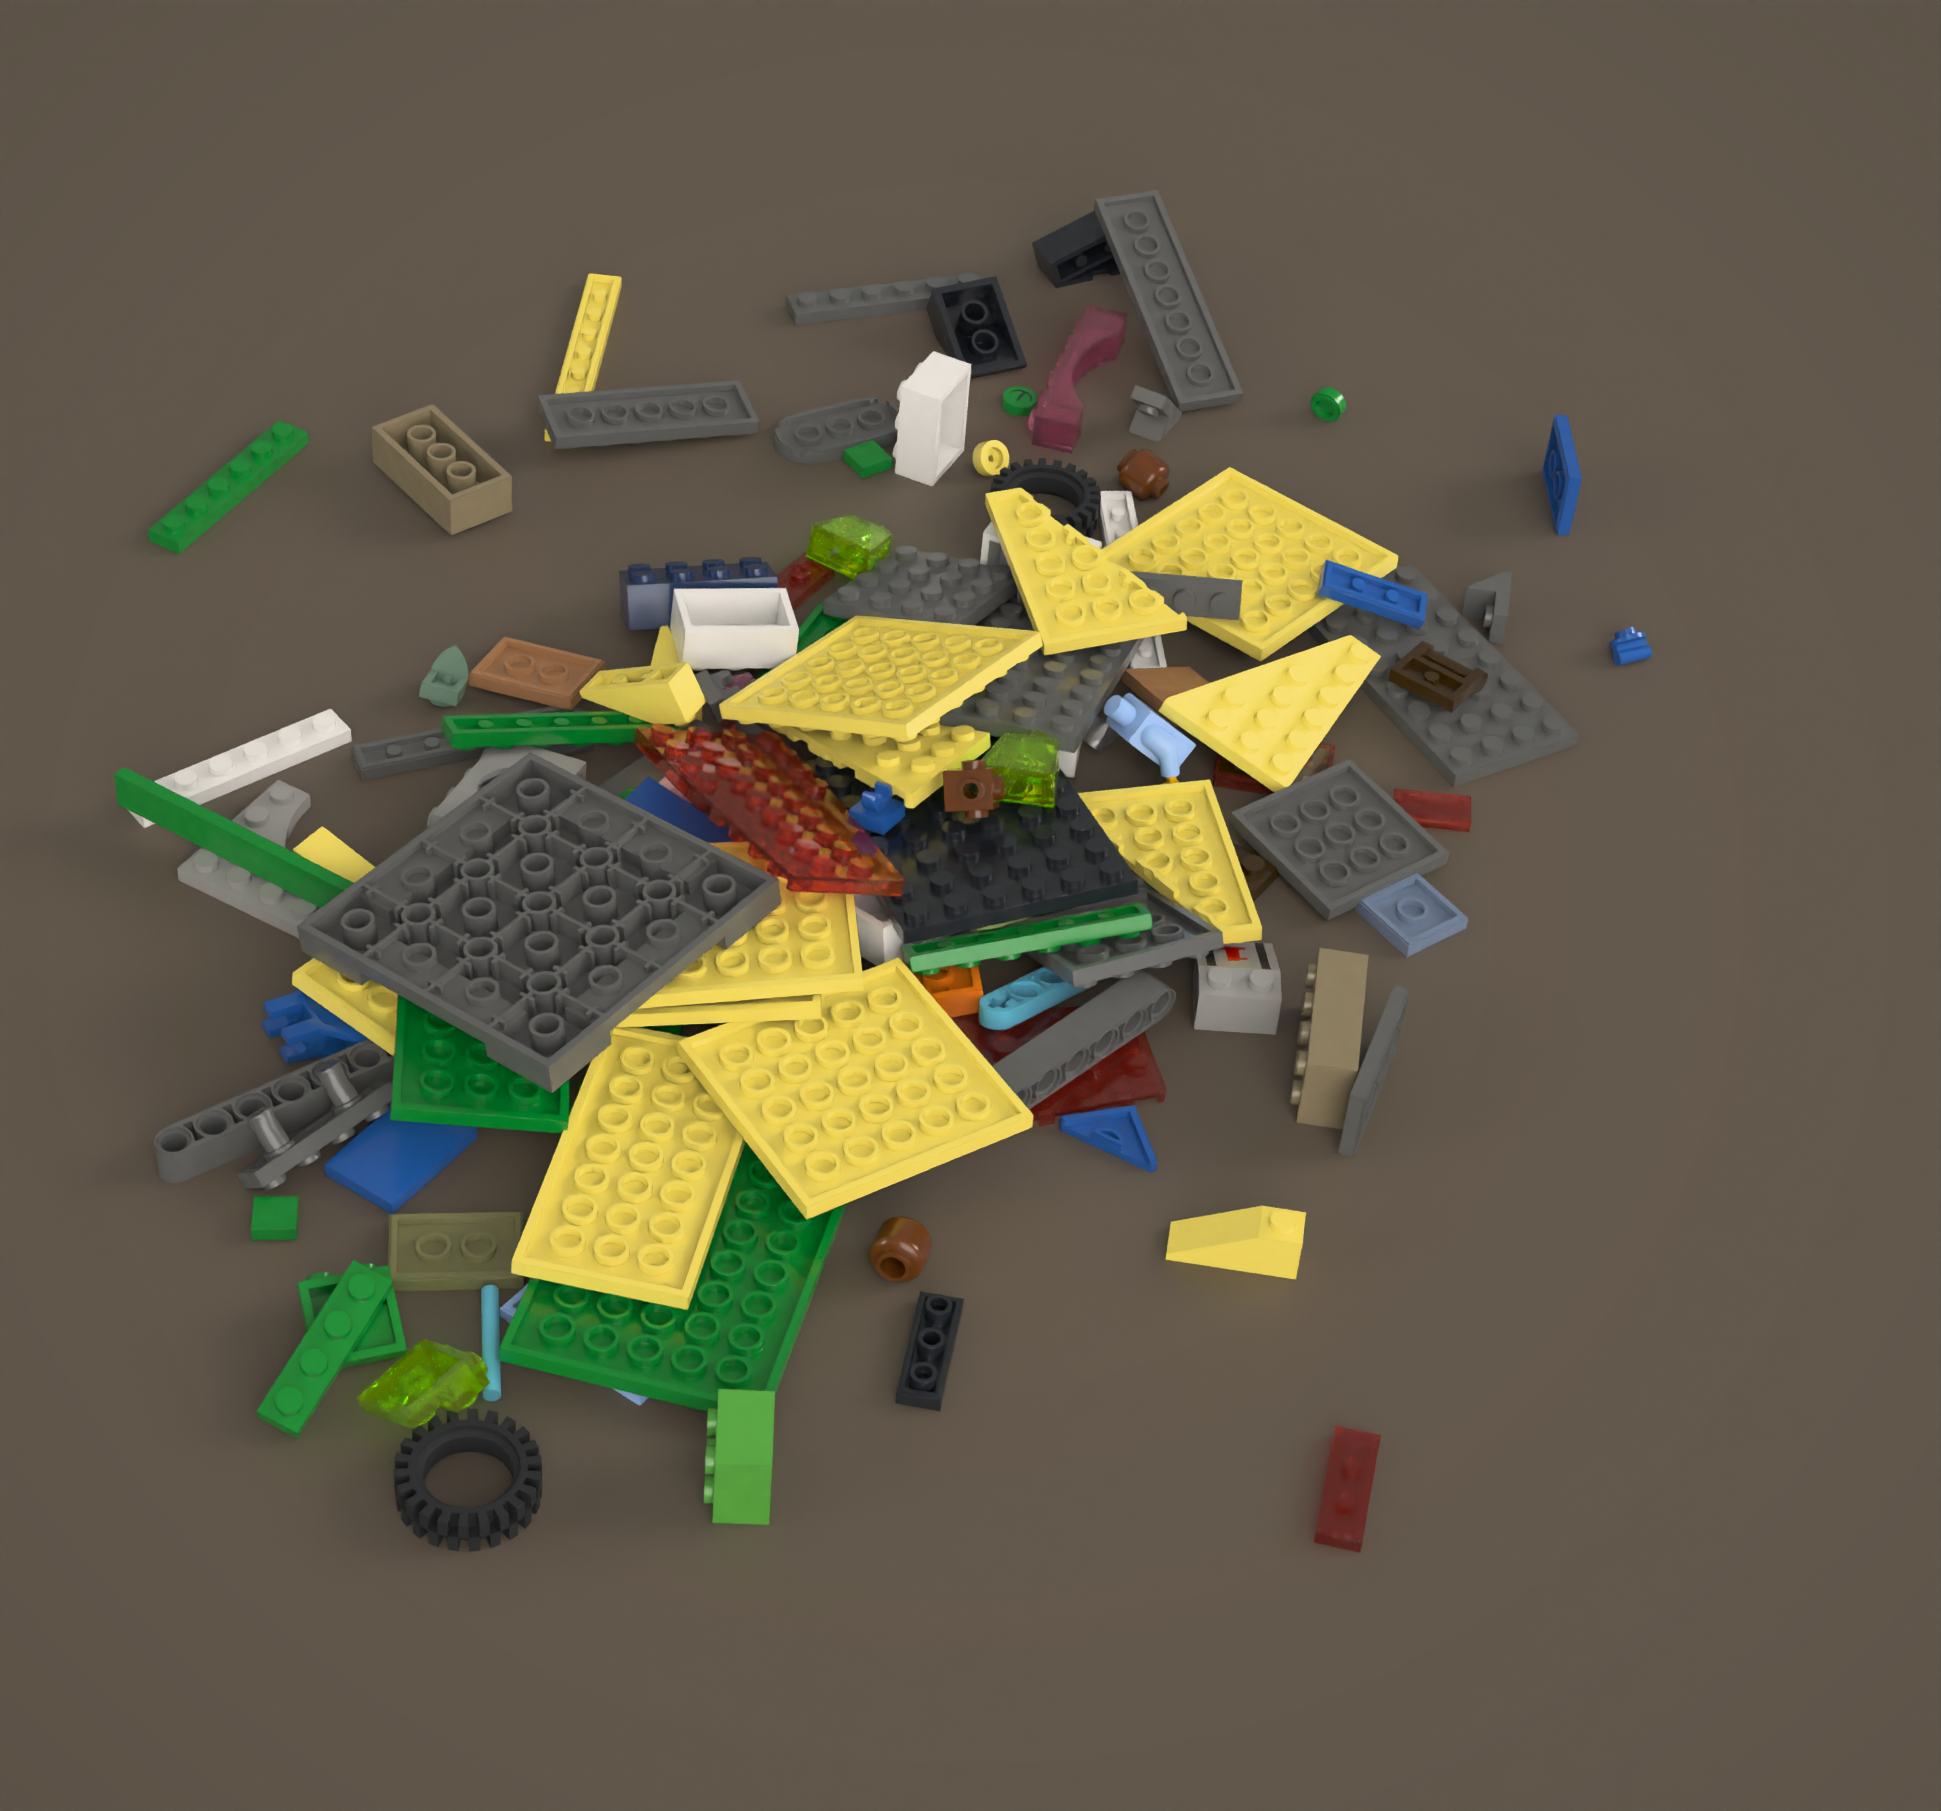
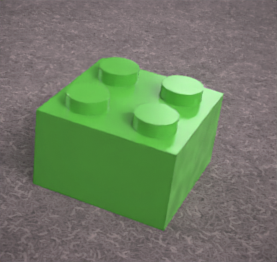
[704,1389,775,1525]

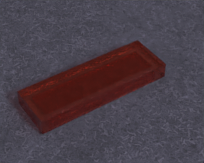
[1314,1426,1381,1552]

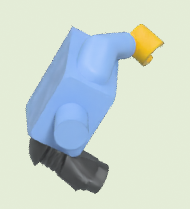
[1083,693,1196,785]

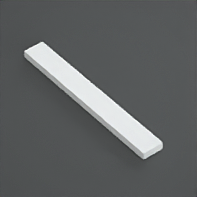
[1099,491,1167,669]

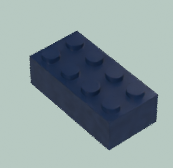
[619,557,778,630]

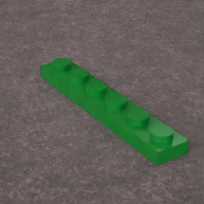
[148,420,309,554]
[441,711,679,751]
[901,902,1153,975]

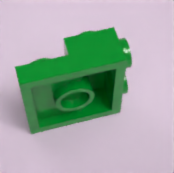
[297,1263,407,1368]

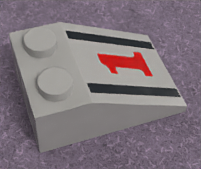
[1192,942,1282,1035]

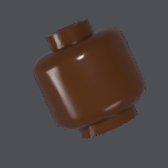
[1117,449,1170,501]
[869,1216,932,1283]

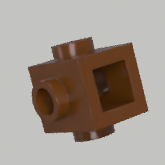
[943,760,1005,818]

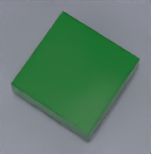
[843,440,892,478]
[251,1196,299,1240]

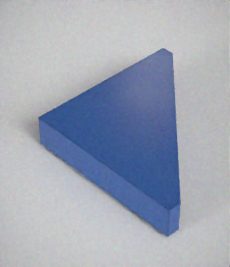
[1059,1105,1158,1172]

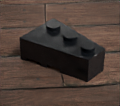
[1032,210,1120,288]

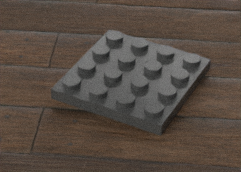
[823,546,1017,625]
[1229,759,1450,921]
[1005,888,1224,988]

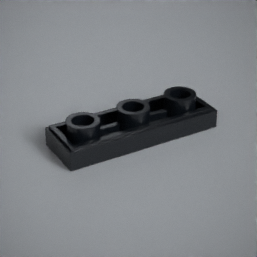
[896,1291,964,1411]

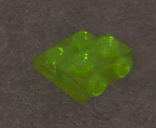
[356,1339,490,1429]

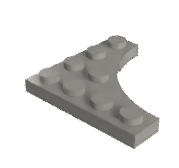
[177,780,320,938]

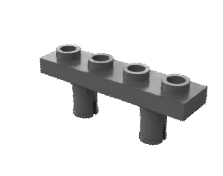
[237,1060,392,1191]

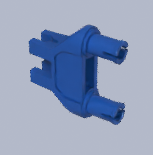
[262,989,368,1064]

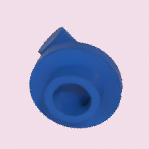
[1609,627,1652,666]

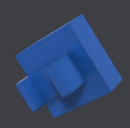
[849,781,905,835]

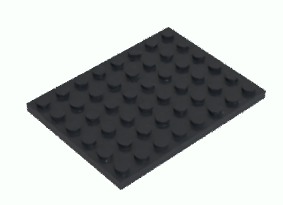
[803,735,1138,944]

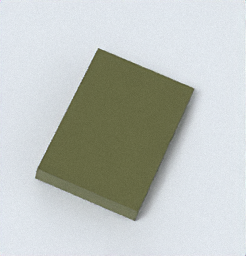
[388,1211,524,1291]

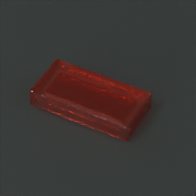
[1392,789,1472,832]

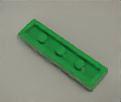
[257,1260,393,1439]

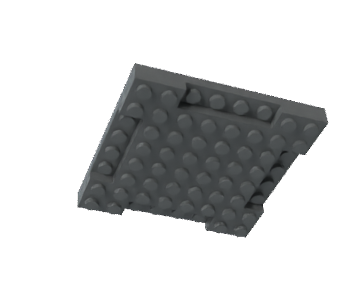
[297,752,781,1093]

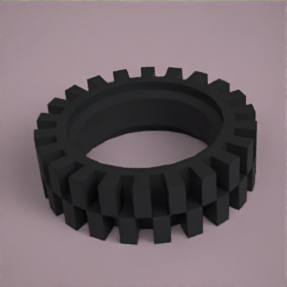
[988,458,1101,538]
[394,1408,542,1552]

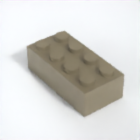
[371,404,513,536]
[1290,948,1369,1129]

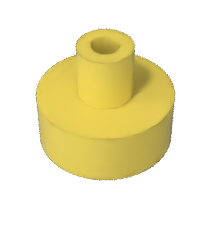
[972,440,1009,477]

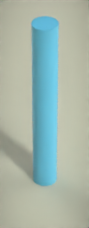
[481,1285,501,1401]

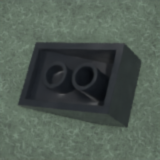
[926,276,1027,379]

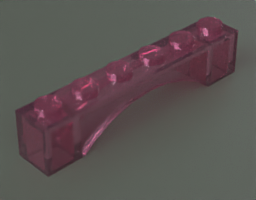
[1028,305,1128,454]

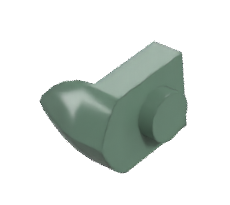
[419,645,468,707]

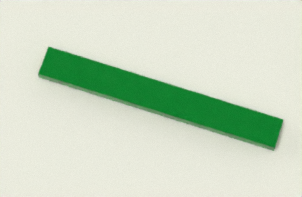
[114,767,354,908]

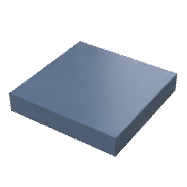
[1355,873,1469,957]

